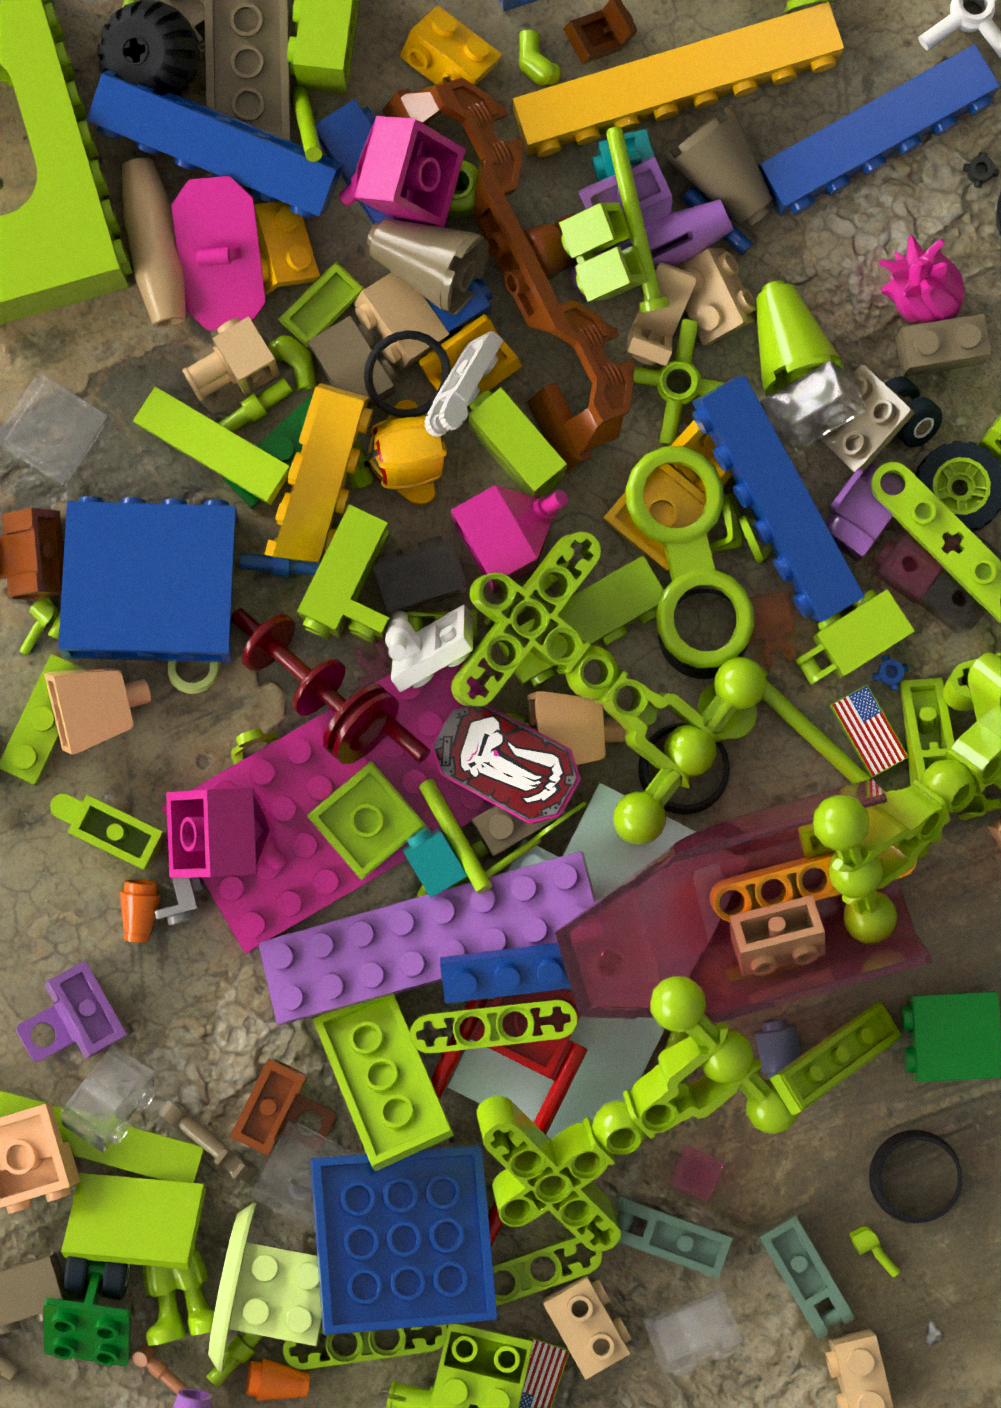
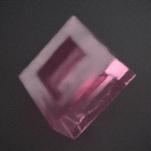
[668,1144,725,1202]

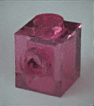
[874,536,944,604]

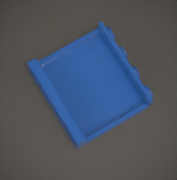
[58,496,239,663]

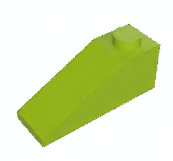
[900,677,955,785]

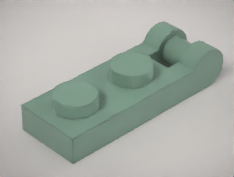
[616,1196,733,1279]
[758,1214,856,1340]

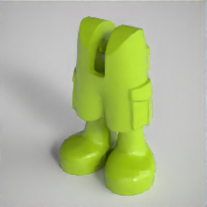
[142,1246,215,1346]

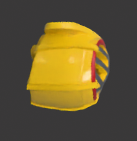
[366,400,447,506]

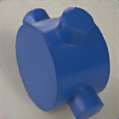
[872,654,909,691]

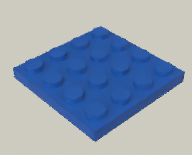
[310,1145,497,1335]

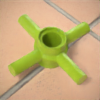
[633,319,724,445]

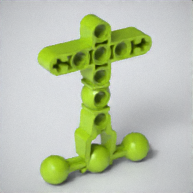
[451,531,767,845]
[813,652,1001,944]
[477,976,799,1252]

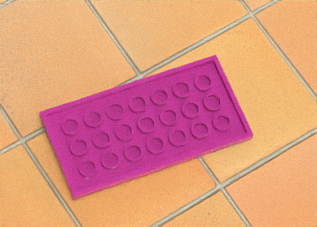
[160,661,495,953]

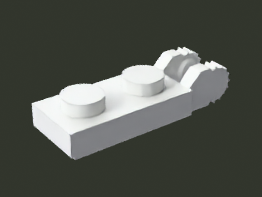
[424,331,504,437]

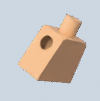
[44,667,151,755]
[527,691,626,766]

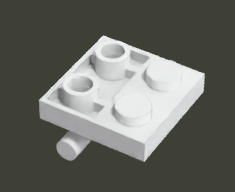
[385,604,474,692]

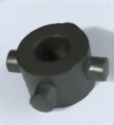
[962,152,999,188]

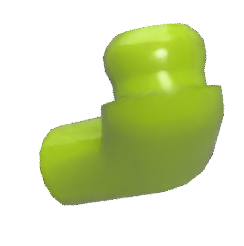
[519,30,561,86]
[268,335,316,391]

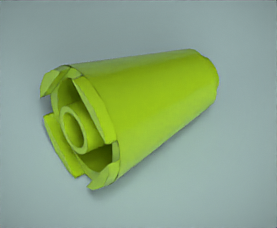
[755,280,844,402]

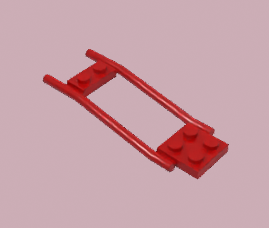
[431,989,588,1247]

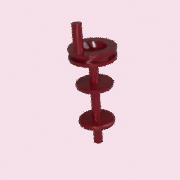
[232,608,430,764]

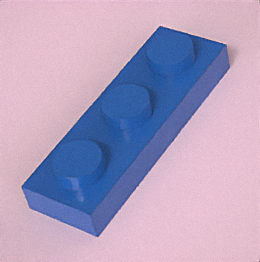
[440,942,574,1004]

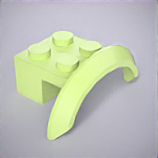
[208,1202,322,1373]

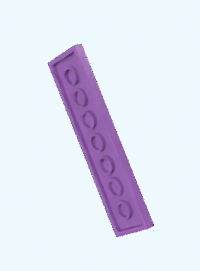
[259,851,605,1026]

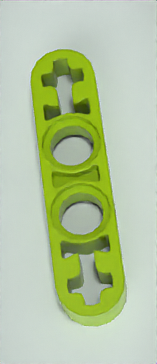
[410,1000,577,1054]
[493,1236,603,1306]
[283,1324,448,1370]

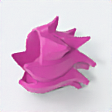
[878,235,965,323]

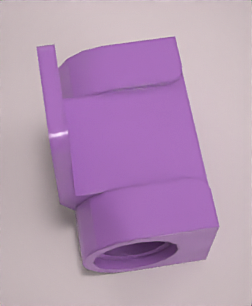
[825,463,905,562]
[16,960,127,1062]

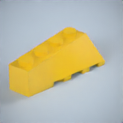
[264,383,373,563]

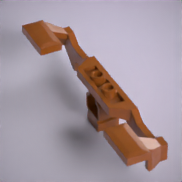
[382,78,635,474]

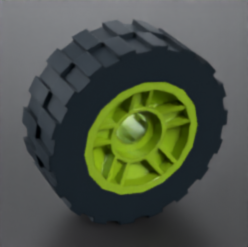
[915,441,1001,536]

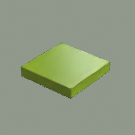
[307,761,426,880]

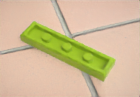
[133,387,291,505]
[769,1000,903,1116]

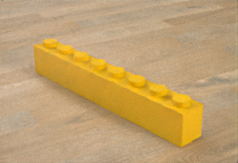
[512,2,844,157]

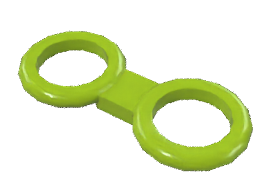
[626,446,754,668]

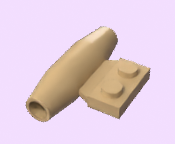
[121,158,186,328]

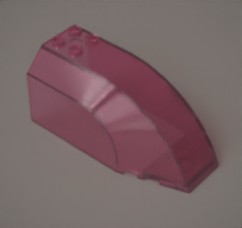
[555,779,932,1022]

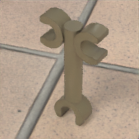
[158,1099,259,1183]

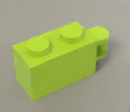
[795,589,915,685]
[50,794,168,871]

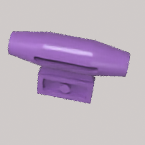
[569,155,734,301]

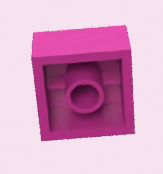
[338,116,466,227]
[451,485,568,593]
[166,788,287,878]

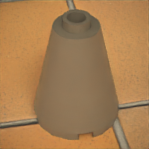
[664,105,773,225]
[367,218,489,315]

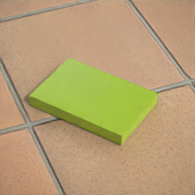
[61,1173,206,1270]

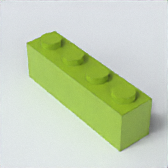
[497,555,664,688]

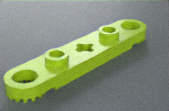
[871,462,1001,623]

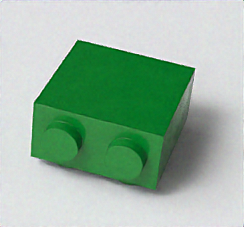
[901,991,1001,1082]

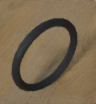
[364,330,451,418]

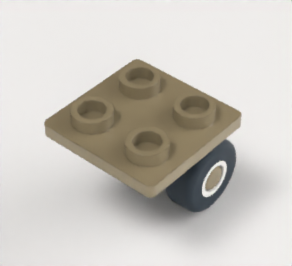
[808,365,943,472]

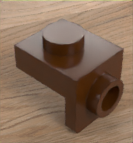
[563,0,637,65]

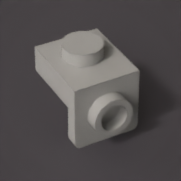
[154,863,203,925]

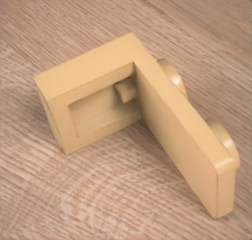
[627,262,696,366]

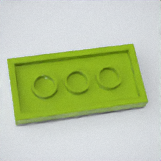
[313,994,454,1172]

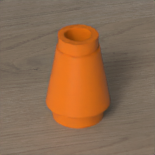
[119,879,162,943]
[246,1358,310,1401]

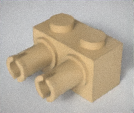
[182,316,281,401]

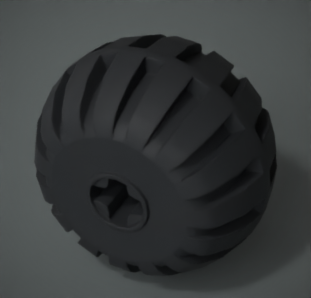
[97,0,200,96]

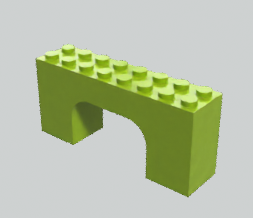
[0,0,133,325]

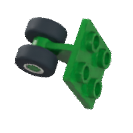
[43,1256,132,1366]

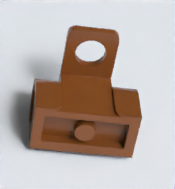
[0,508,64,600]
[230,1058,336,1156]

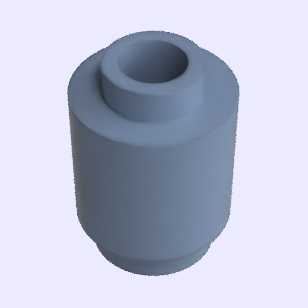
[755,1018,802,1080]

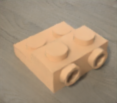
[0,1102,81,1214]

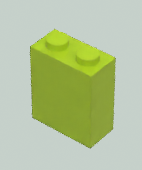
[468,387,567,498]

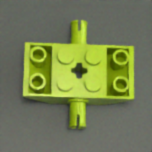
[386,1323,534,1408]

